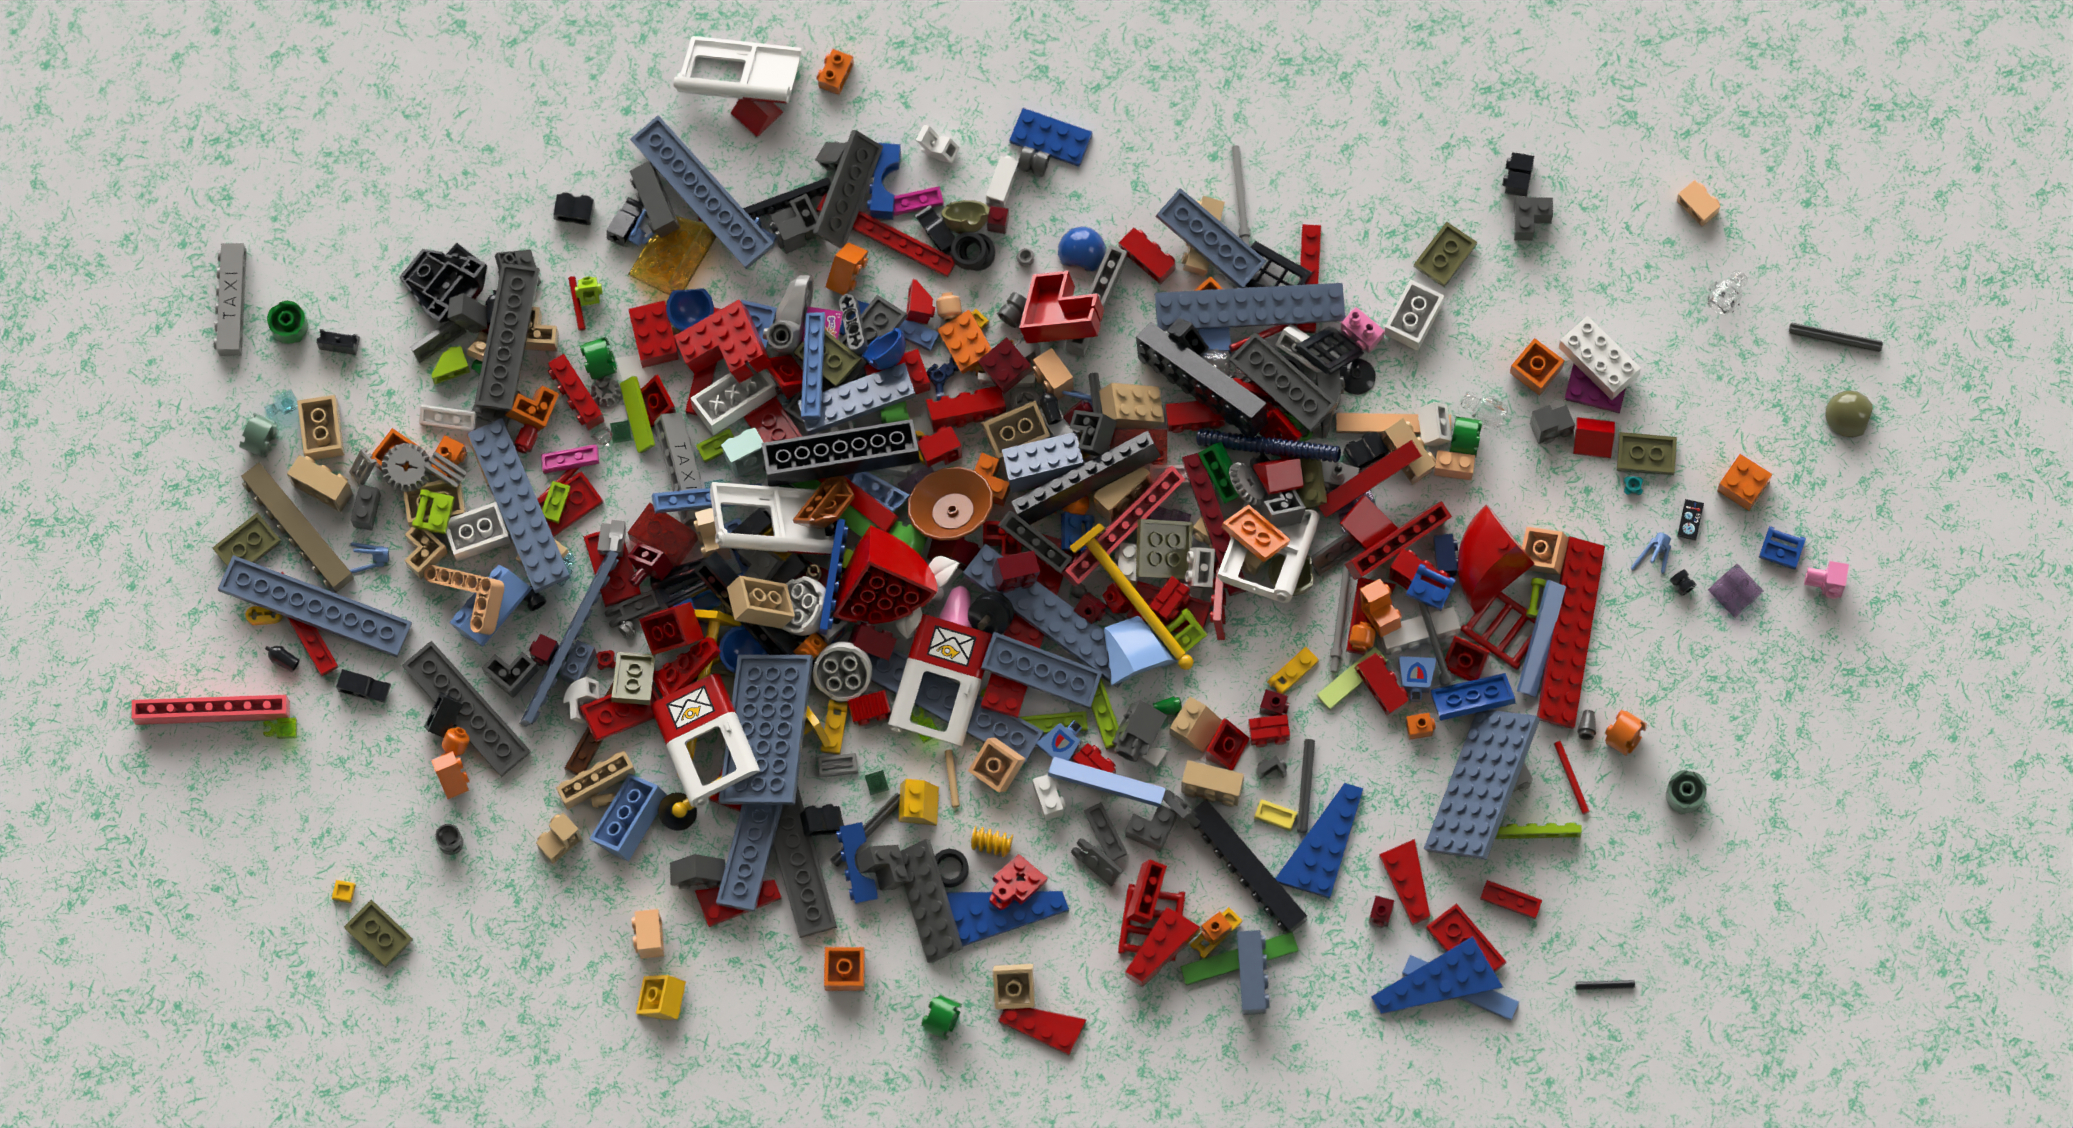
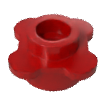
[596,650,616,670]

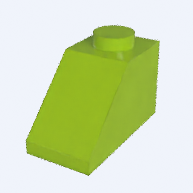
[431,346,470,385]

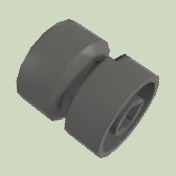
[1017,146,1050,177]
[997,292,1027,328]
[435,824,463,855]

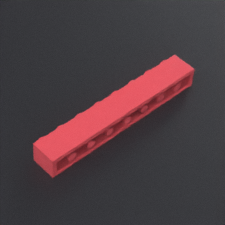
[1061,465,1185,586]
[131,695,290,725]

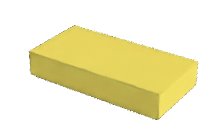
[1254,799,1297,832]

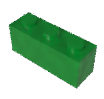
[1198,442,1240,504]

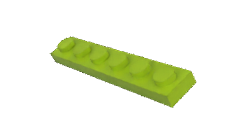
[1495,822,1582,839]

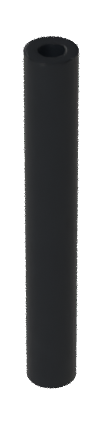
[1575,980,1635,990]

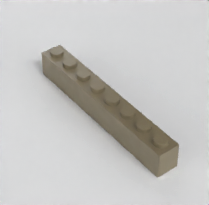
[241,462,354,593]

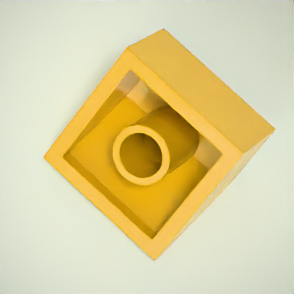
[899,779,939,826]
[635,975,686,1020]

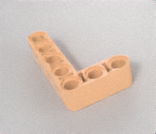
[424,565,504,635]

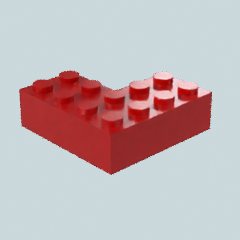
[1019,271,1104,344]
[674,299,772,384]

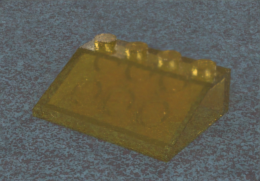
[628,215,717,295]

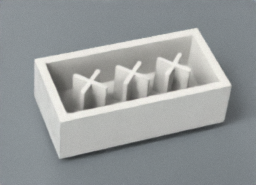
[1559,316,1641,400]
[690,362,776,436]

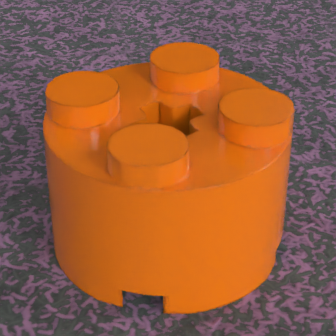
[1605,710,1647,756]

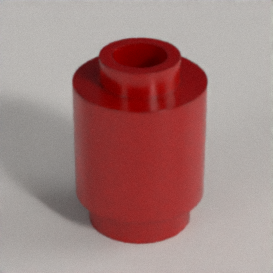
[514,424,538,454]

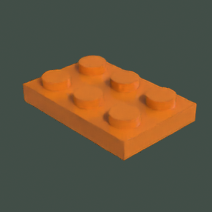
[937,309,992,374]
[1222,504,1290,562]

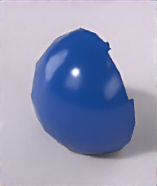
[1058,226,1106,272]
[666,288,714,331]
[862,328,906,370]
[719,625,768,673]

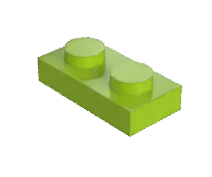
[696,428,735,463]
[542,481,571,523]

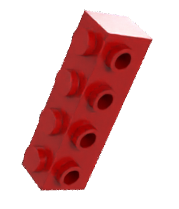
[548,354,604,431]

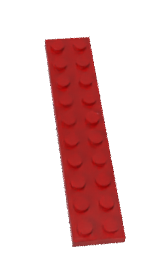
[981,534,1071,718]
[1537,536,1605,729]

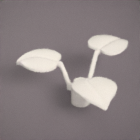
[895,556,959,639]

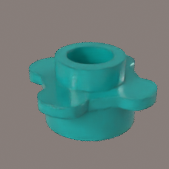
[1624,476,1643,495]

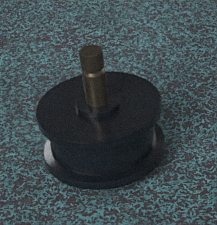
[968,591,1014,634]

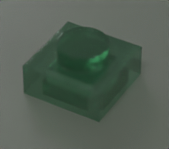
[610,420,632,443]
[865,770,889,795]

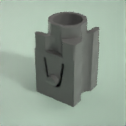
[1112,700,1167,762]

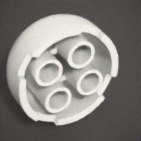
[782,576,826,636]
[813,642,872,701]

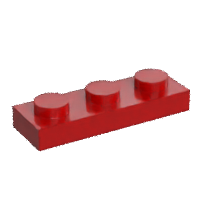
[1480,880,1542,920]

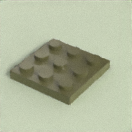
[1136,519,1193,580]

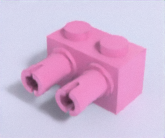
[1341,307,1385,353]
[1804,561,1849,599]

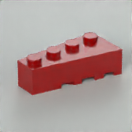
[926,386,1006,433]
[1125,907,1201,987]

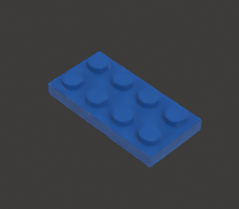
[1009,108,1092,167]
[1430,673,1516,721]

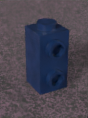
[1433,534,1458,578]

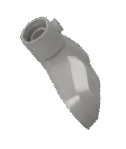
[763,275,814,354]

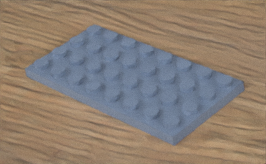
[719,655,813,805]
[1423,710,1541,860]

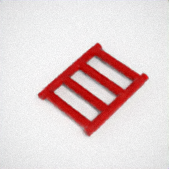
[1460,592,1536,670]
[1118,884,1186,962]

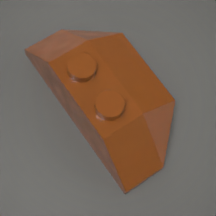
[793,476,855,529]

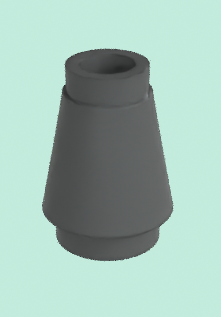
[1577,710,1596,740]

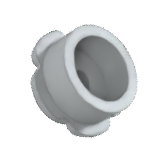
[1016,248,1035,266]
[618,621,635,638]

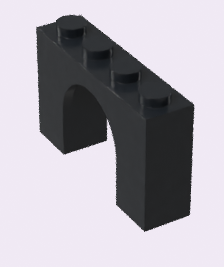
[730,508,810,584]

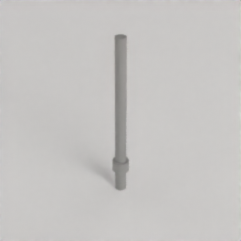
[1232,145,1250,246]
[1330,562,1350,673]

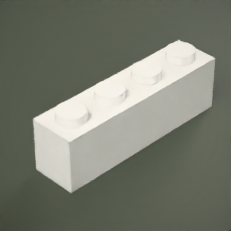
[1380,607,1460,655]

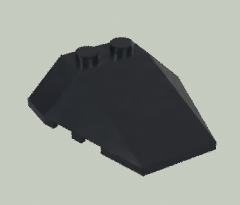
[399,249,487,323]

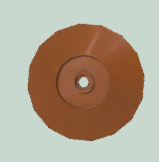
[907,467,993,541]

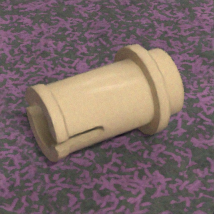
[806,564,821,581]
[591,793,615,809]

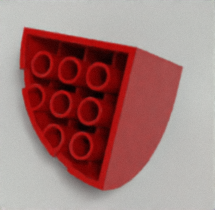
[1457,504,1535,612]
[833,525,938,624]

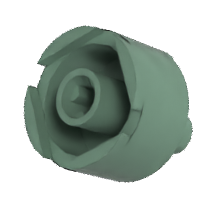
[239,413,279,456]
[1666,770,1707,814]

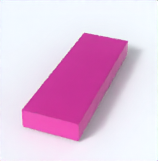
[894,186,944,216]
[541,444,600,474]

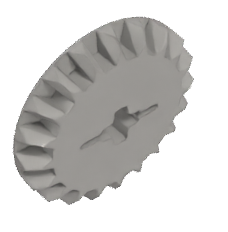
[382,443,432,492]
[1229,462,1266,507]

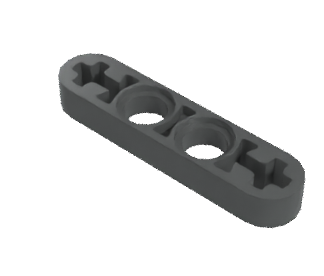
[839,294,868,355]

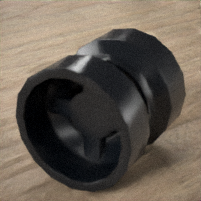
[1670,569,1697,596]
[523,586,547,611]

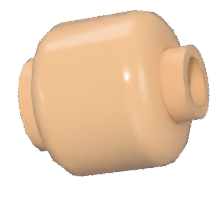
[936,292,962,321]

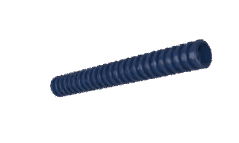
[1196,429,1341,463]

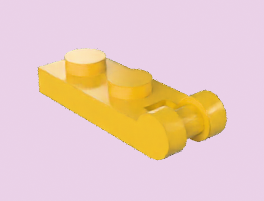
[1267,646,1319,694]
[821,699,849,755]
[1190,907,1243,959]

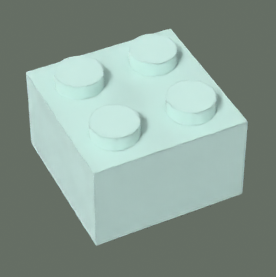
[721,427,764,478]

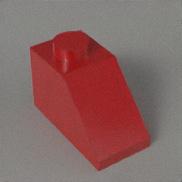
[905,279,935,324]

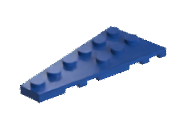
[819,519,848,635]
[1275,783,1363,899]
[946,891,1069,946]
[1371,936,1503,1014]

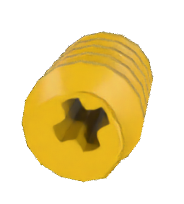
[971,825,1014,857]

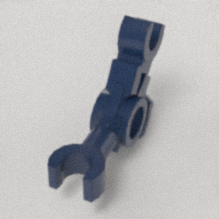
[927,357,960,401]

